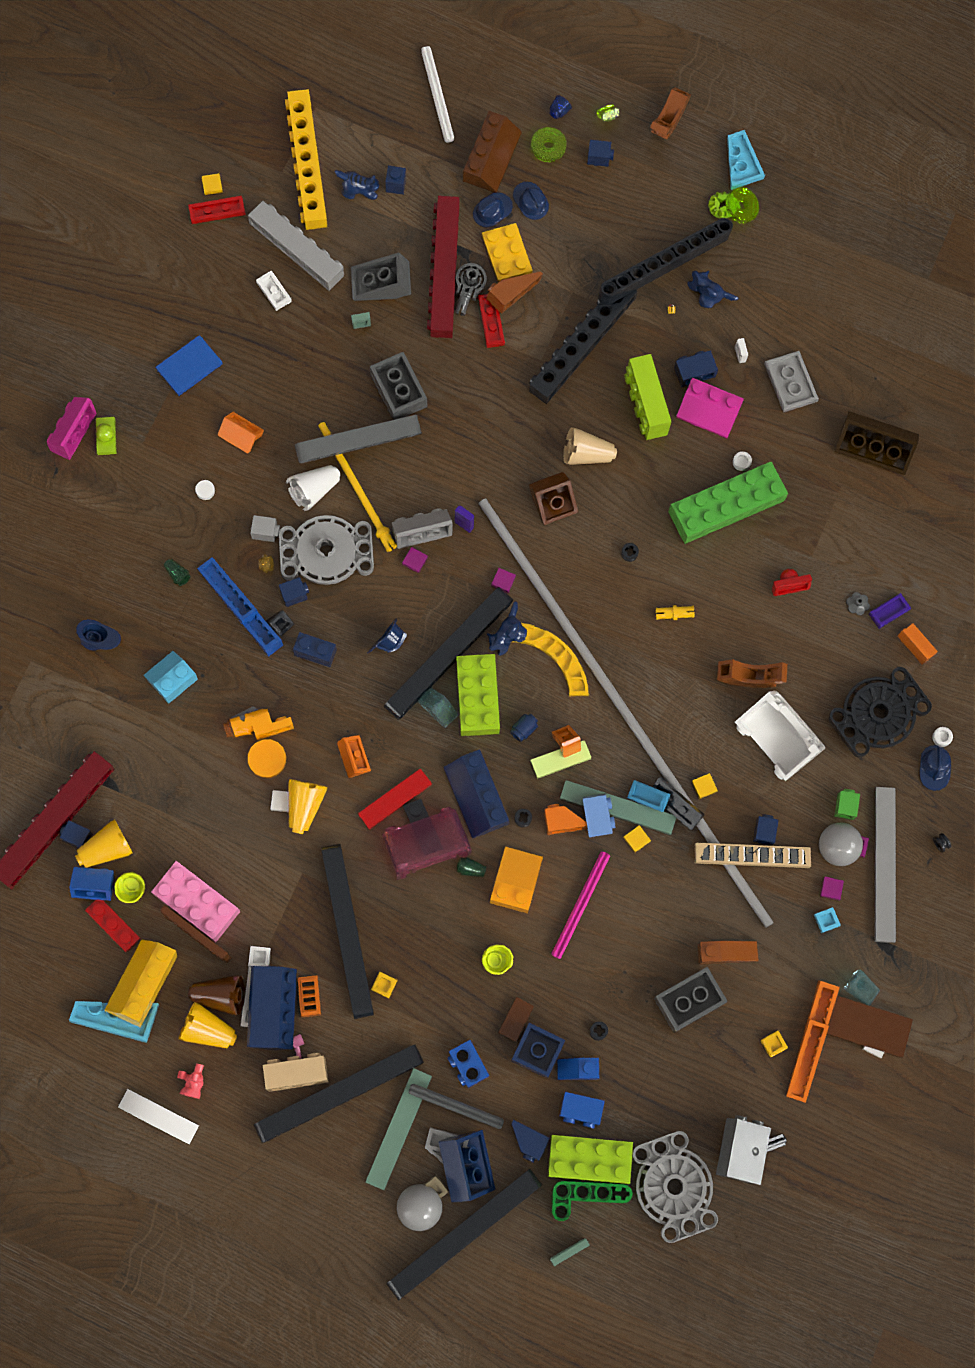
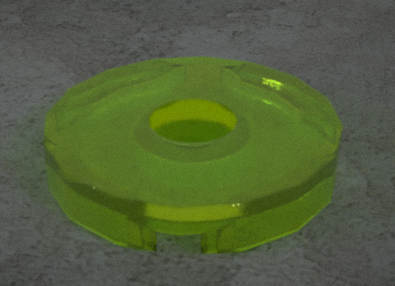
[531,127,567,162]
[725,187,759,224]

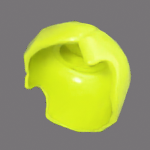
[114,872,145,903]
[482,944,513,975]

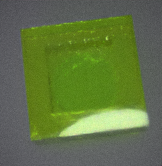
[596,104,620,122]

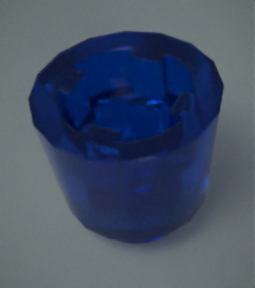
[549,95,572,119]

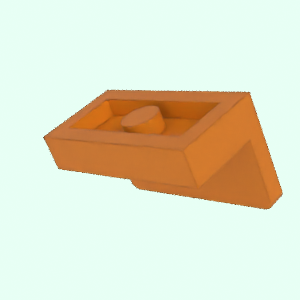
[218,412,264,453]
[898,623,938,665]

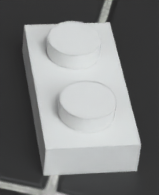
[256,270,292,311]

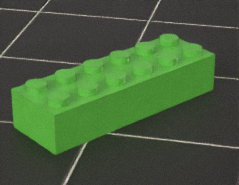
[668,462,788,544]

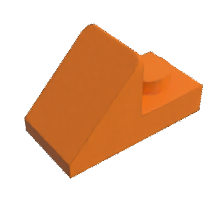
[552,725,581,758]

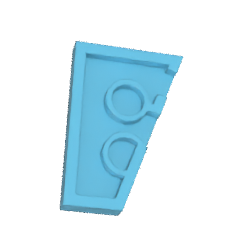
[727,130,765,190]

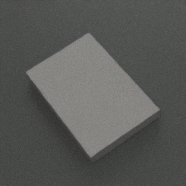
[764,351,819,412]

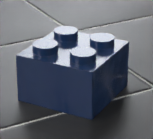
[511,1023,565,1078]

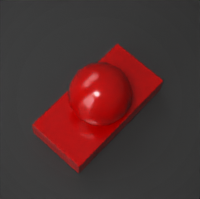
[772,568,812,596]

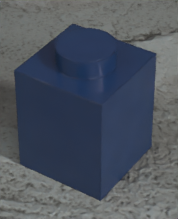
[587,140,614,167]
[385,166,406,195]
[279,577,309,607]
[753,814,778,846]
[59,821,93,849]

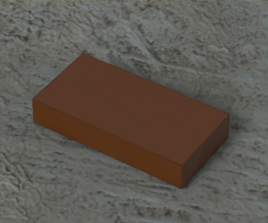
[498,997,534,1042]

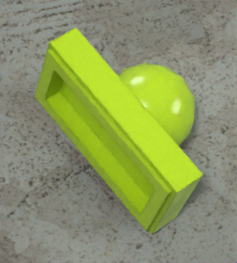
[95,417,117,455]

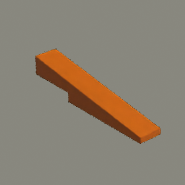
[786,980,840,1103]

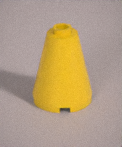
[288,779,327,834]
[75,819,133,868]
[178,1002,237,1048]

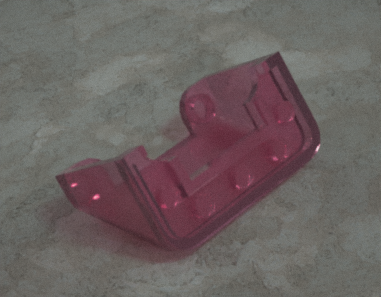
[382,807,472,880]

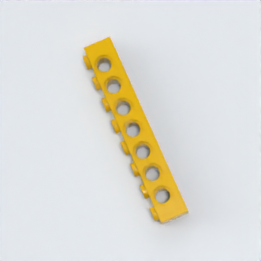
[285,89,327,230]

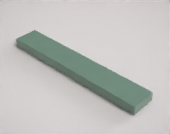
[560,780,676,835]
[366,1068,432,1190]

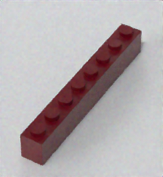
[427,196,460,338]
[0,751,115,890]

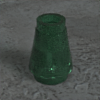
[164,559,191,586]
[456,856,486,877]

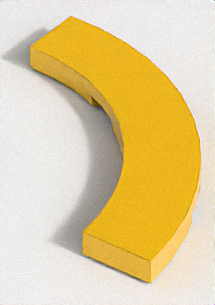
[512,623,589,696]

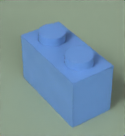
[583,793,616,837]

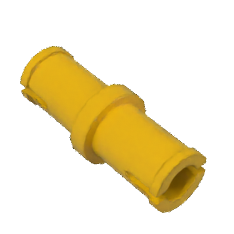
[656,605,694,620]

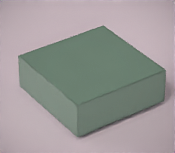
[351,312,371,329]

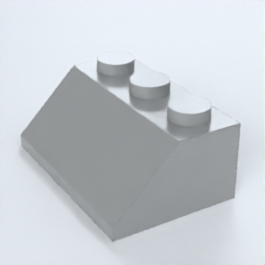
[392,508,452,549]

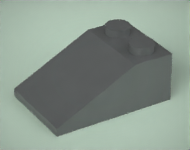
[351,253,411,301]

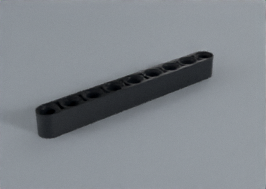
[598,218,733,305]
[384,587,513,720]
[321,844,374,1019]
[253,1044,424,1143]
[386,1169,542,1301]

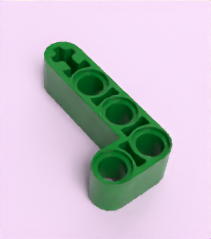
[551,1181,633,1221]

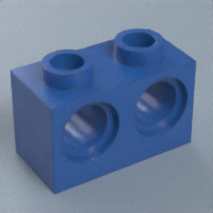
[447,1040,489,1088]

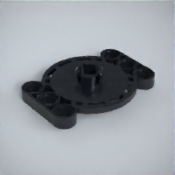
[828,667,932,758]

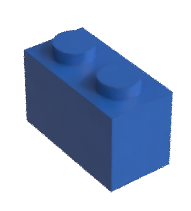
[69,866,115,901]
[559,1092,605,1129]

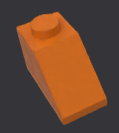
[544,804,587,835]

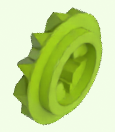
[708,191,737,219]

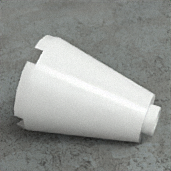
[286,465,340,511]

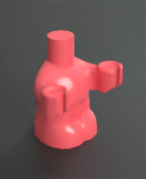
[177,1064,204,1099]

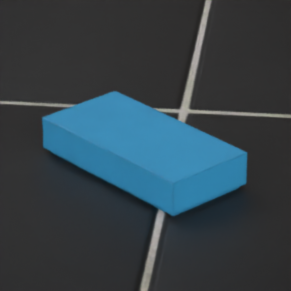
[627,780,670,812]

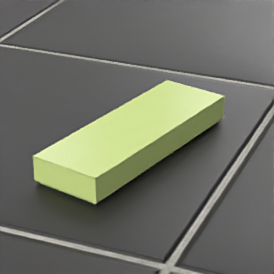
[530,740,591,779]

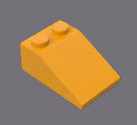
[490,847,543,914]

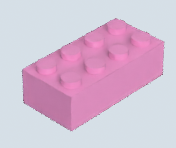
[151,861,240,943]

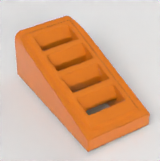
[298,975,321,1018]

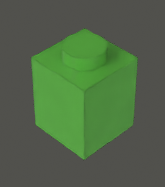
[834,789,860,820]

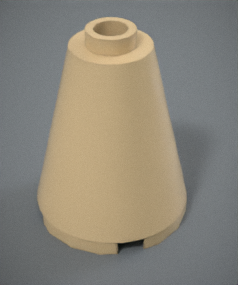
[563,428,617,465]

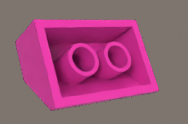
[676,378,744,438]
[47,397,97,460]

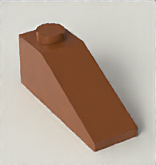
[486,271,543,314]
[698,941,758,965]

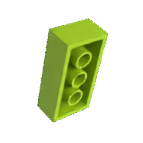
[624,354,671,440]
[456,654,500,736]
[547,1135,633,1184]

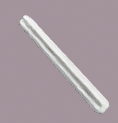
[421,46,454,143]

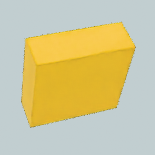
[202,173,223,195]
[692,773,718,799]
[623,825,651,853]
[371,972,397,999]
[760,1031,788,1058]

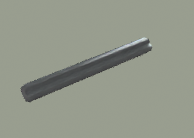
[409,1084,504,1129]

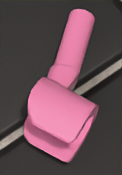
[293,1034,305,1059]

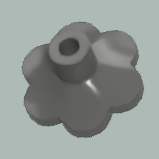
[846,592,870,616]

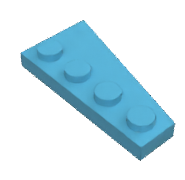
[69,1001,159,1043]

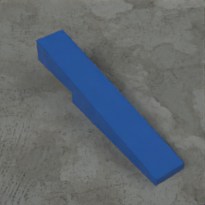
[197,557,283,657]

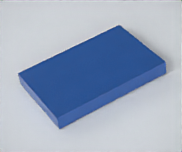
[156,335,223,396]

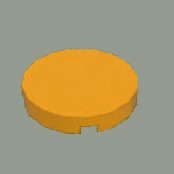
[248,739,286,778]

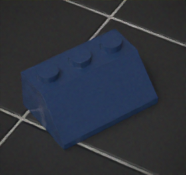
[439,1130,496,1202]

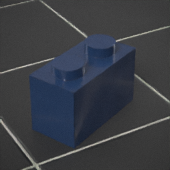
[674,350,718,387]
[293,632,337,667]

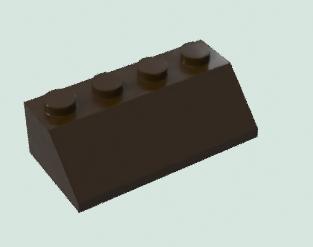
[835,411,919,475]

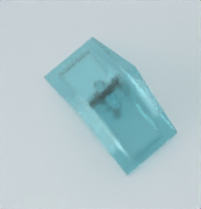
[418,688,458,728]
[843,969,880,1006]

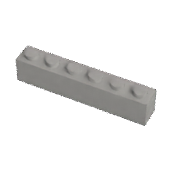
[248,201,344,291]

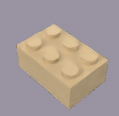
[263,1053,329,1092]

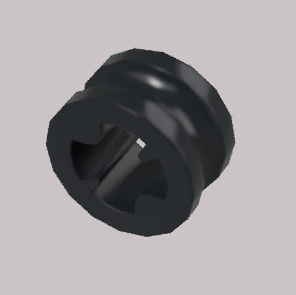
[621,543,639,562]
[515,809,532,827]
[933,833,951,853]
[590,1022,608,1041]

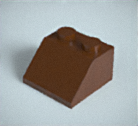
[529,472,578,525]

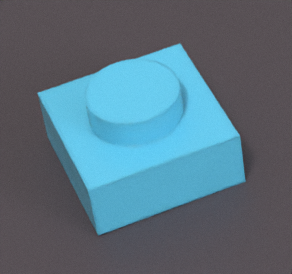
[814,907,841,933]

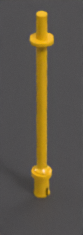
[318,422,397,552]

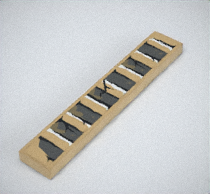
[695,843,811,868]

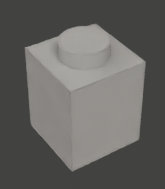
[251,515,280,542]

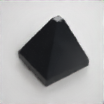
[266,610,294,637]

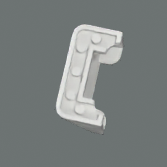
[735,690,825,781]

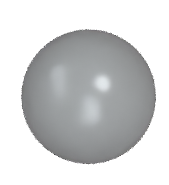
[819,822,863,866]
[397,1184,442,1231]

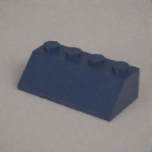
[444,749,509,839]
[247,966,297,1050]

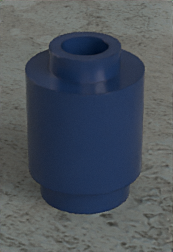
[510,714,538,742]

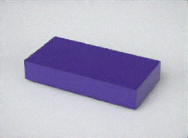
[455,506,474,533]
[869,593,911,629]

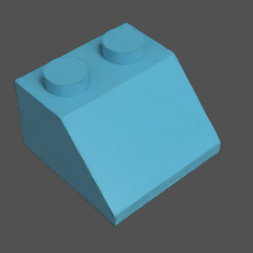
[144,651,198,704]

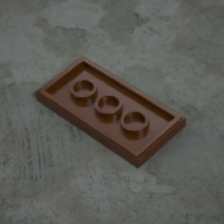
[160,905,231,963]
[827,996,913,1058]

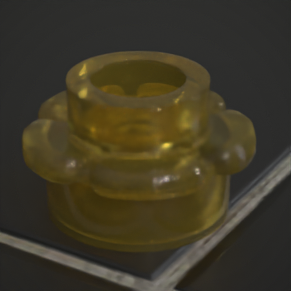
[259,554,274,573]

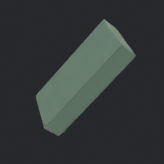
[550,1238,590,1266]

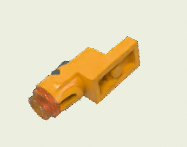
[223,706,294,740]

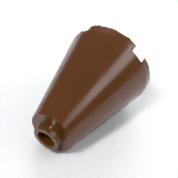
[188,975,246,1015]

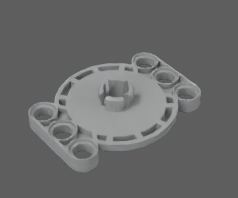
[279,515,374,585]
[632,1131,718,1243]

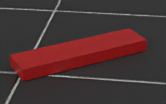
[358,768,432,830]

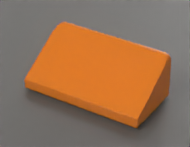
[337,735,371,778]

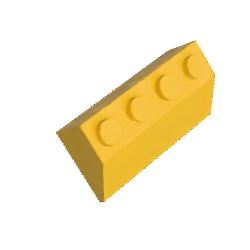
[104,940,177,1028]

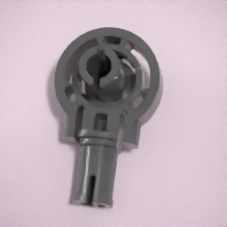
[454,263,487,316]

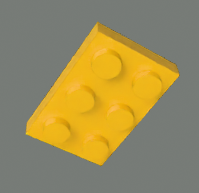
[481,223,533,283]

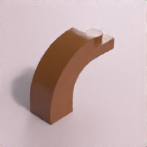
[650,87,691,139]
[717,659,788,688]

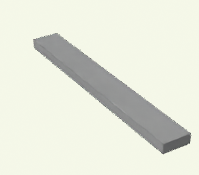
[875,787,896,943]

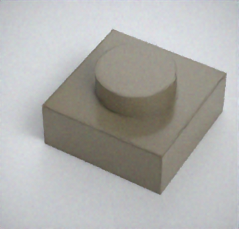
[424,1174,449,1199]

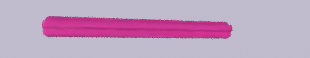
[552,851,610,959]

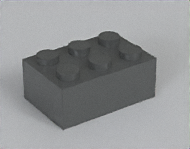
[370,352,427,420]
[654,967,728,1033]

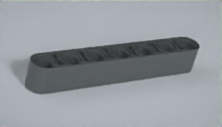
[294,415,422,463]

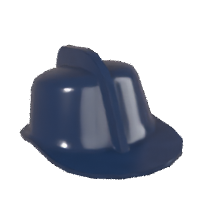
[513,182,549,220]
[473,193,513,228]
[367,618,407,653]
[76,619,121,651]
[920,745,951,791]

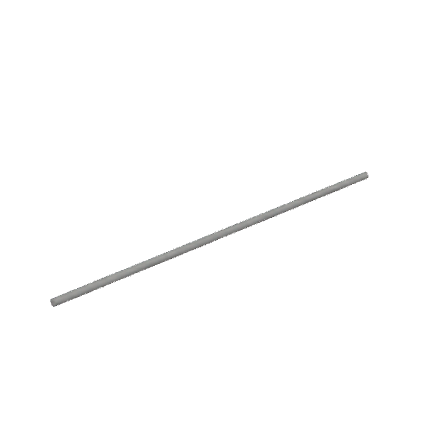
[479,499,774,928]

